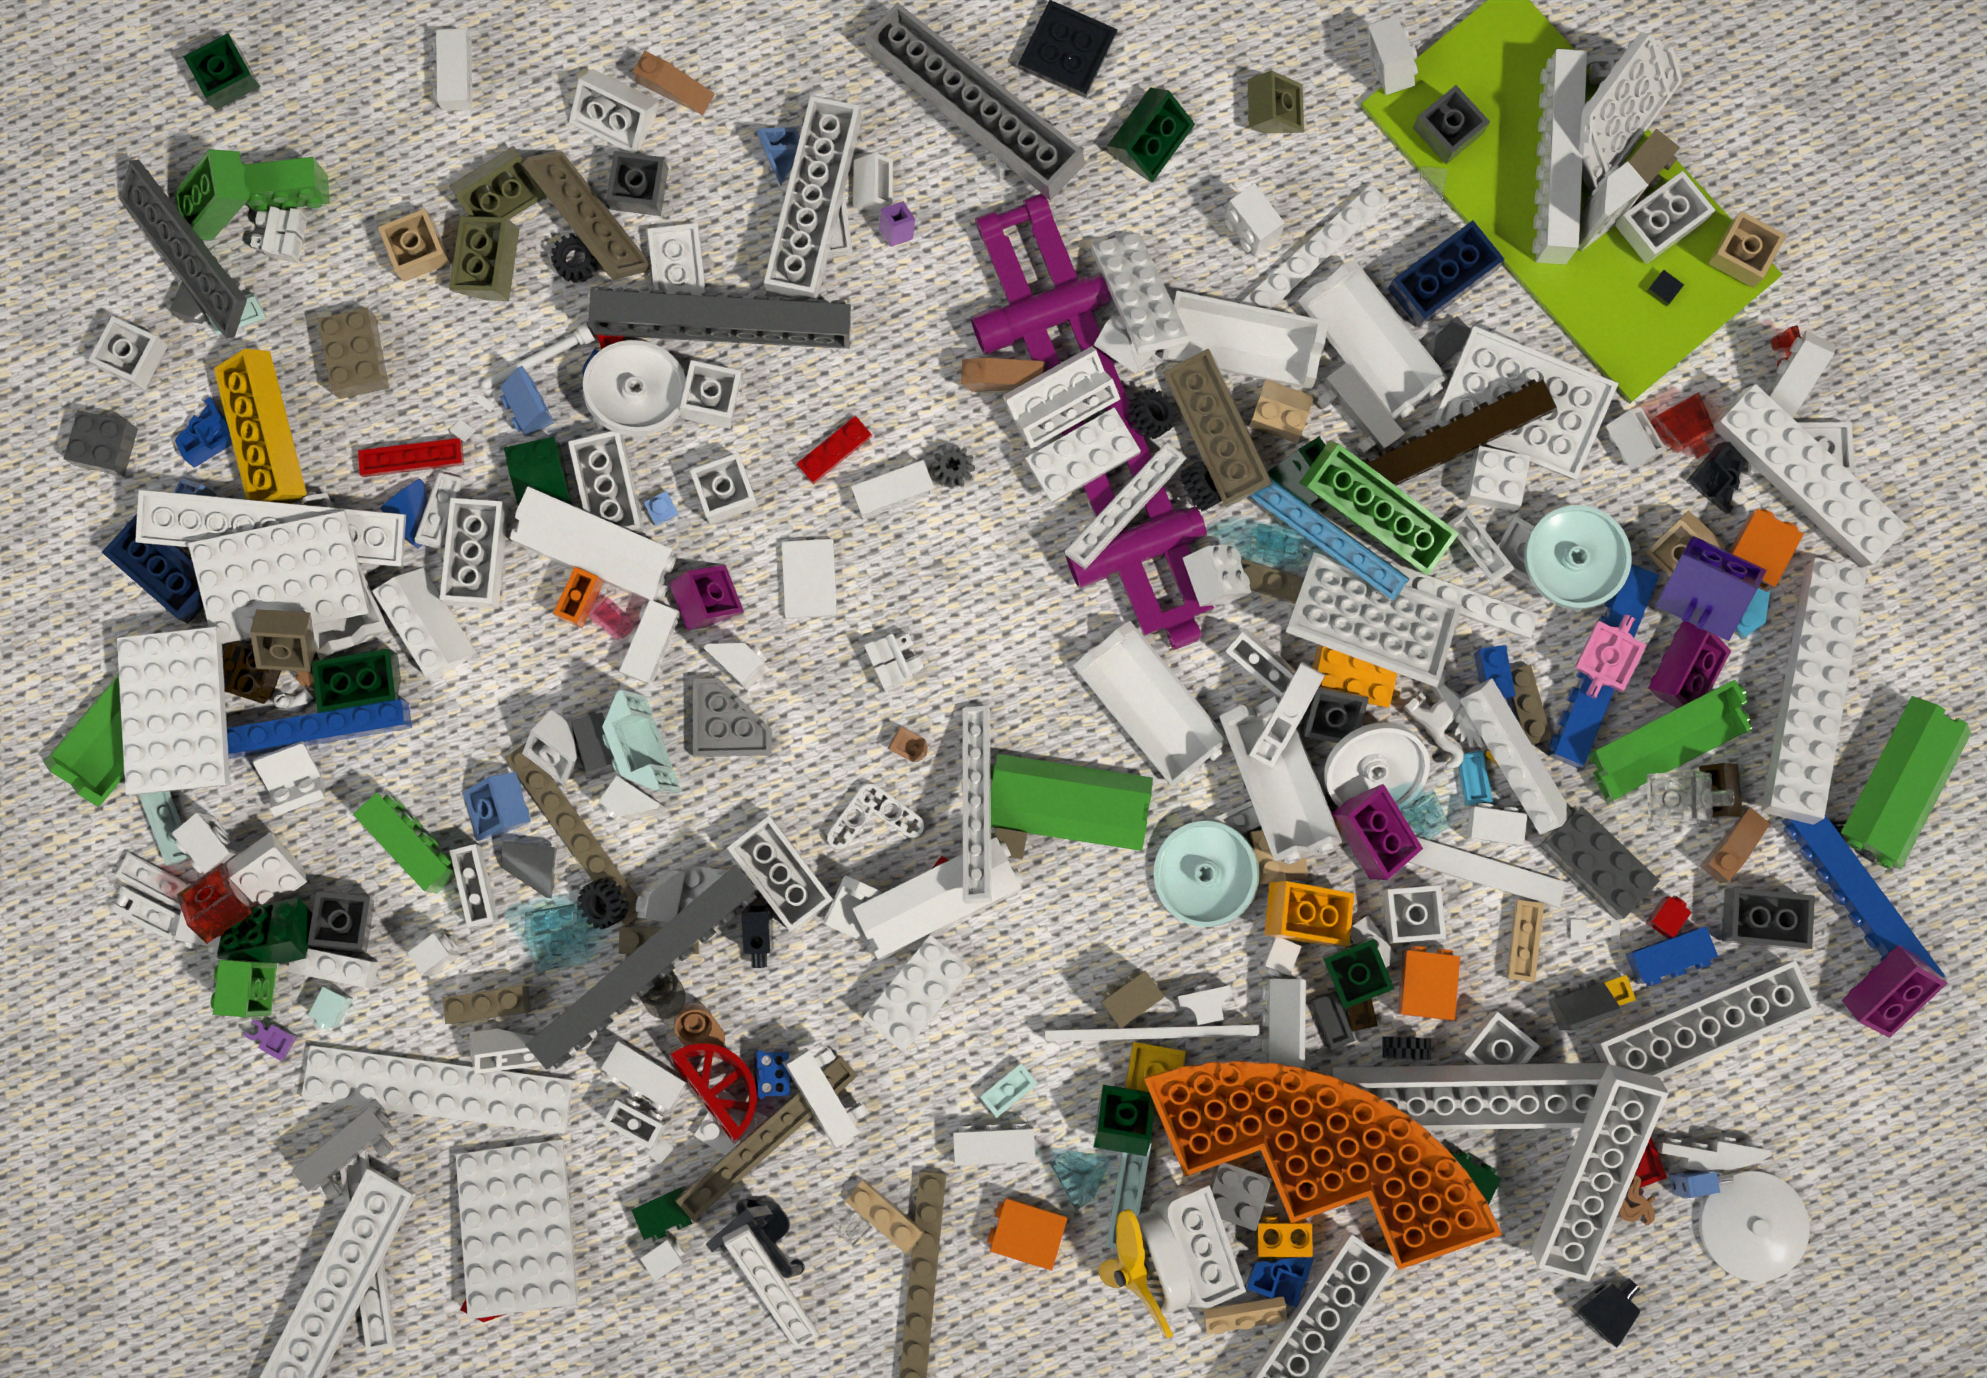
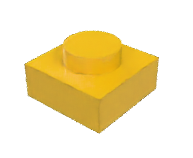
[1604,975,1636,1006]

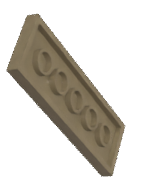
[522,151,651,280]
[1163,348,1273,508]

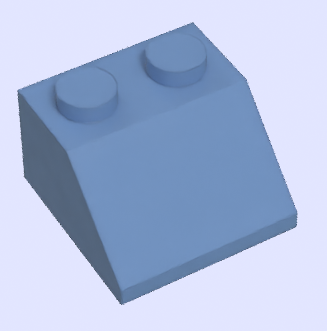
[500,366,555,437]
[463,772,531,841]

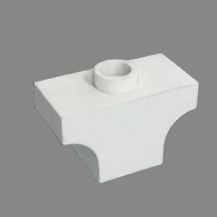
[1176,984,1232,1025]

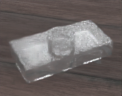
[1414,167,1448,221]

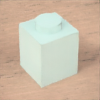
[308,987,353,1030]

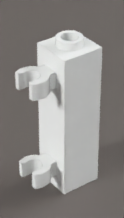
[783,1047,869,1148]

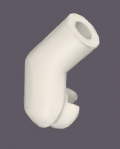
[274,688,315,713]

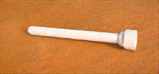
[481,322,596,389]

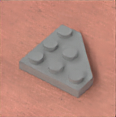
[693,678,772,757]

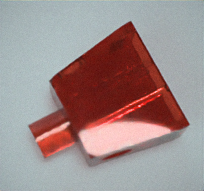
[1650,392,1714,459]

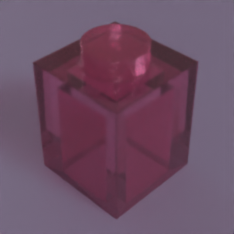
[590,597,634,640]

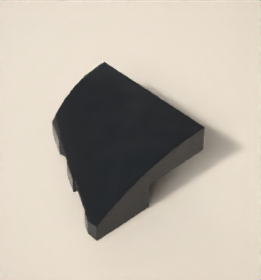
[1687,442,1746,513]

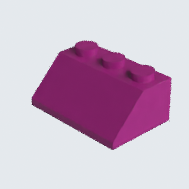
[1648,621,1731,708]
[1331,784,1423,880]
[1841,945,1948,1038]

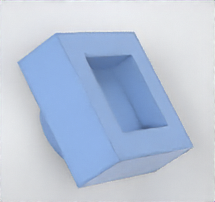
[644,491,679,526]

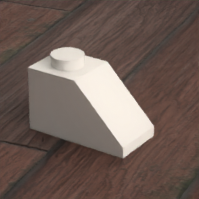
[636,870,685,923]

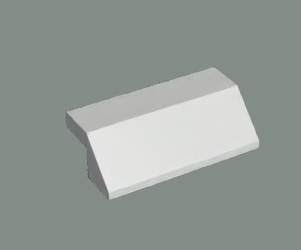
[1003,346,1120,449]

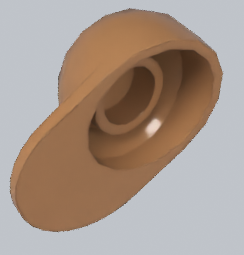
[674,1003,725,1058]

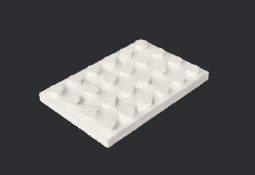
[1432,326,1619,480]
[188,511,371,644]
[1286,552,1461,687]
[117,627,230,795]
[455,1139,579,1319]

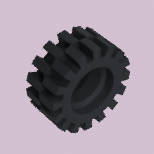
[551,233,599,283]
[1128,388,1177,439]
[1180,461,1222,511]
[577,878,629,930]
[1382,1036,1431,1060]

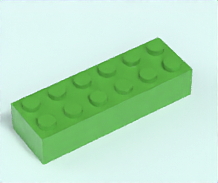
[1299,440,1459,576]

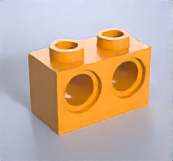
[1255,1216,1313,1257]

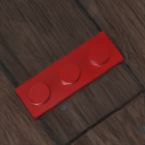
[796,415,872,485]

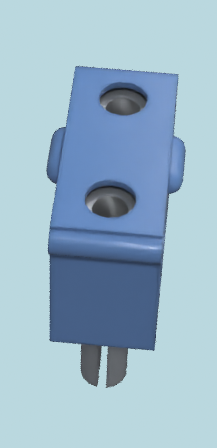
[1669,1170,1734,1199]

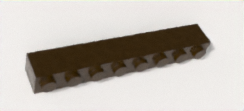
[1362,379,1557,486]

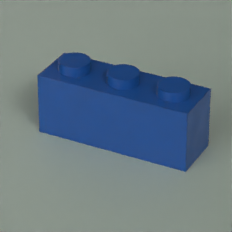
[1625,926,1718,987]

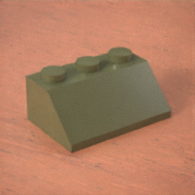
[449,146,546,219]
[449,216,520,301]

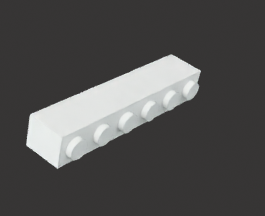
[1459,678,1572,835]

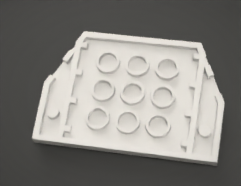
[1579,32,1682,194]

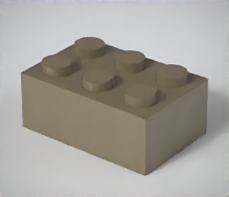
[317,308,389,399]

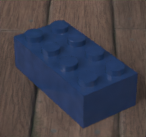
[1388,220,1505,328]
[102,514,204,624]

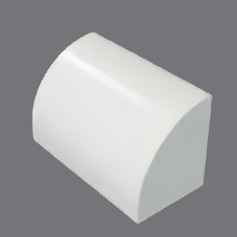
[853,152,893,211]

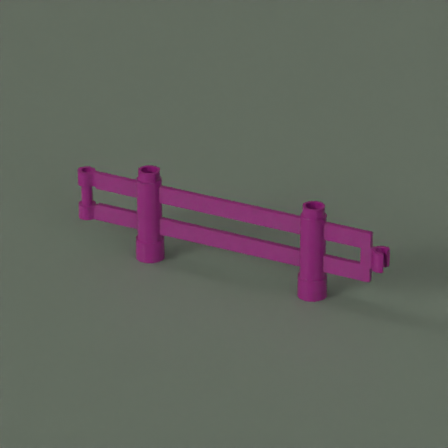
[970,193,1214,650]

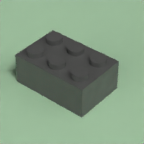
[1722,888,1815,950]

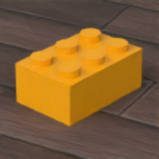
[1313,644,1397,708]
[1264,881,1354,947]

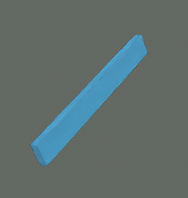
[1250,478,1410,600]

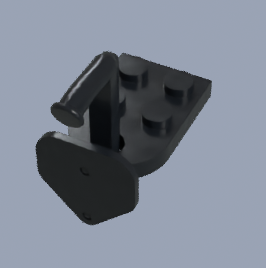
[706,1199,805,1278]

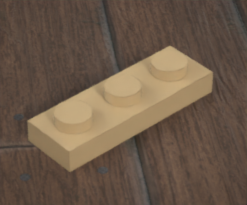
[1506,900,1544,983]
[845,1180,925,1254]
[1204,1297,1287,1334]

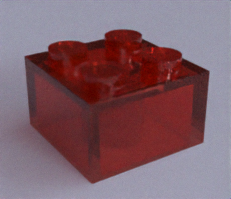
[177,863,252,944]

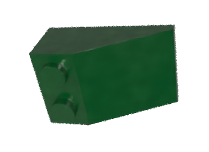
[504,436,573,506]

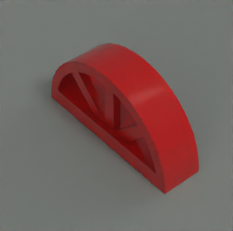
[670,1043,757,1144]

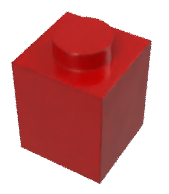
[1645,896,1692,938]

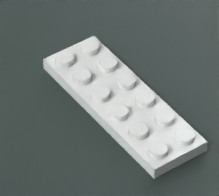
[1091,233,1188,354]

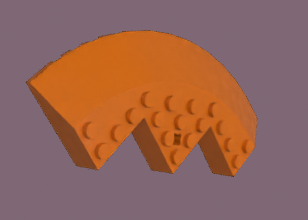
[1144,1061,1502,1270]

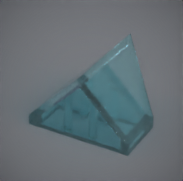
[1400,790,1449,841]
[1049,1151,1112,1210]

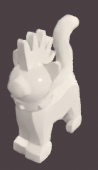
[1404,674,1483,769]

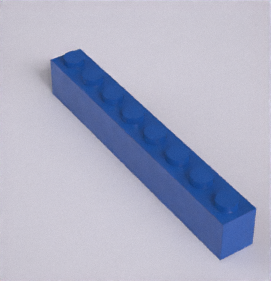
[1548,564,1659,768]
[227,699,412,759]
[1782,815,1945,978]

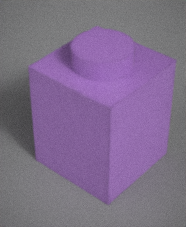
[879,201,915,247]

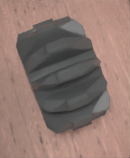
[931,445,975,489]

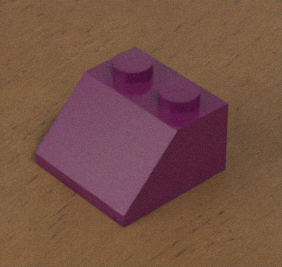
[669,565,744,631]

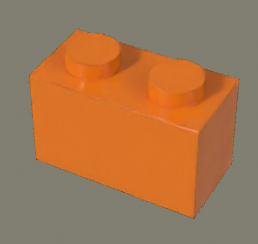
[553,567,604,629]

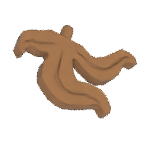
[1619,1174,1655,1225]

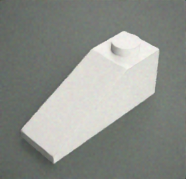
[470,1029,542,1074]

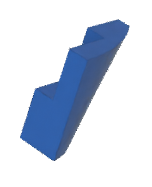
[175,397,232,468]
[379,479,428,549]
[1245,1257,1314,1308]

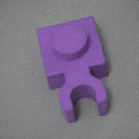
[244,1020,297,1061]

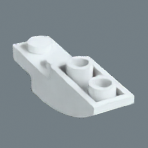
[1249,662,1325,768]
[1655,1136,1772,1171]

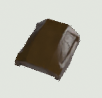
[222,641,282,704]

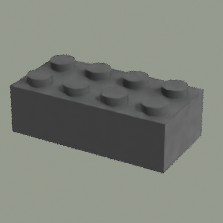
[1539,806,1660,920]

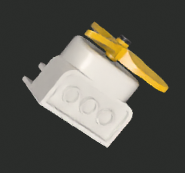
[1098,1185,1246,1339]

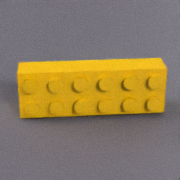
[213,348,307,504]

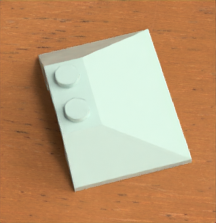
[602,690,682,794]

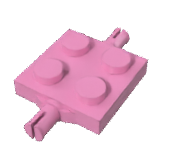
[1574,615,1646,698]

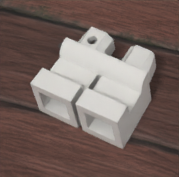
[250,206,307,263]
[864,632,924,693]

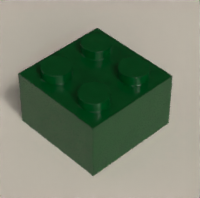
[183,33,261,110]
[1322,937,1395,1009]
[1093,1084,1155,1156]

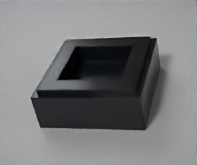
[1646,270,1684,307]

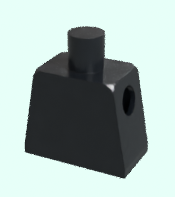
[741,905,774,968]
[1573,1278,1641,1348]

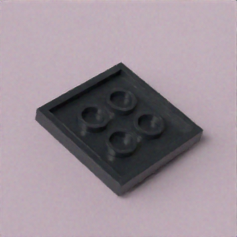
[1018,0,1118,98]

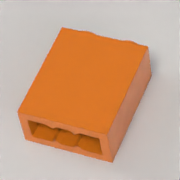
[1729,508,1804,592]
[1397,946,1460,1020]
[986,1196,1068,1271]

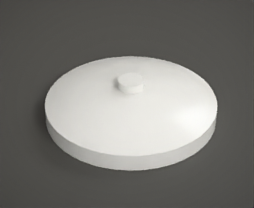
[583,340,686,436]
[1324,723,1430,809]
[1699,1171,1810,1282]

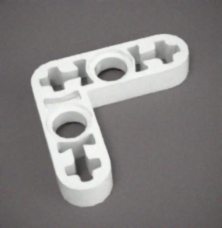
[827,784,925,850]

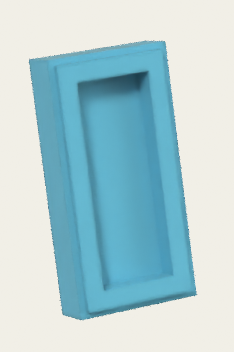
[1458,750,1493,806]

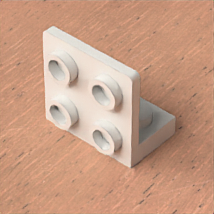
[253,741,325,817]
[823,875,884,942]

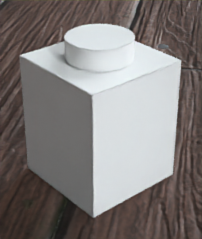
[1262,937,1302,979]
[640,1238,686,1281]

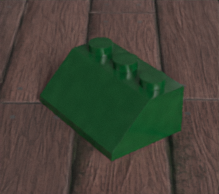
[1107,87,1195,183]
[311,649,401,713]

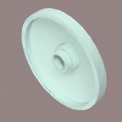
[1524,505,1632,610]
[1153,821,1260,927]

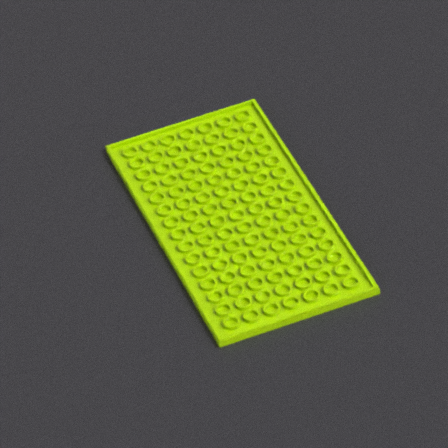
[1360,0,1783,404]

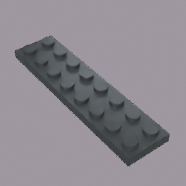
[120,160,247,338]

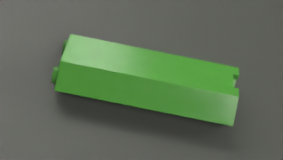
[43,673,125,807]
[1589,680,1752,803]
[1841,696,1971,870]
[990,754,1153,851]

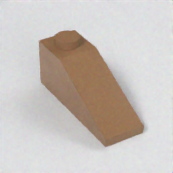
[633,50,715,116]
[961,358,1045,392]
[1700,807,1770,883]

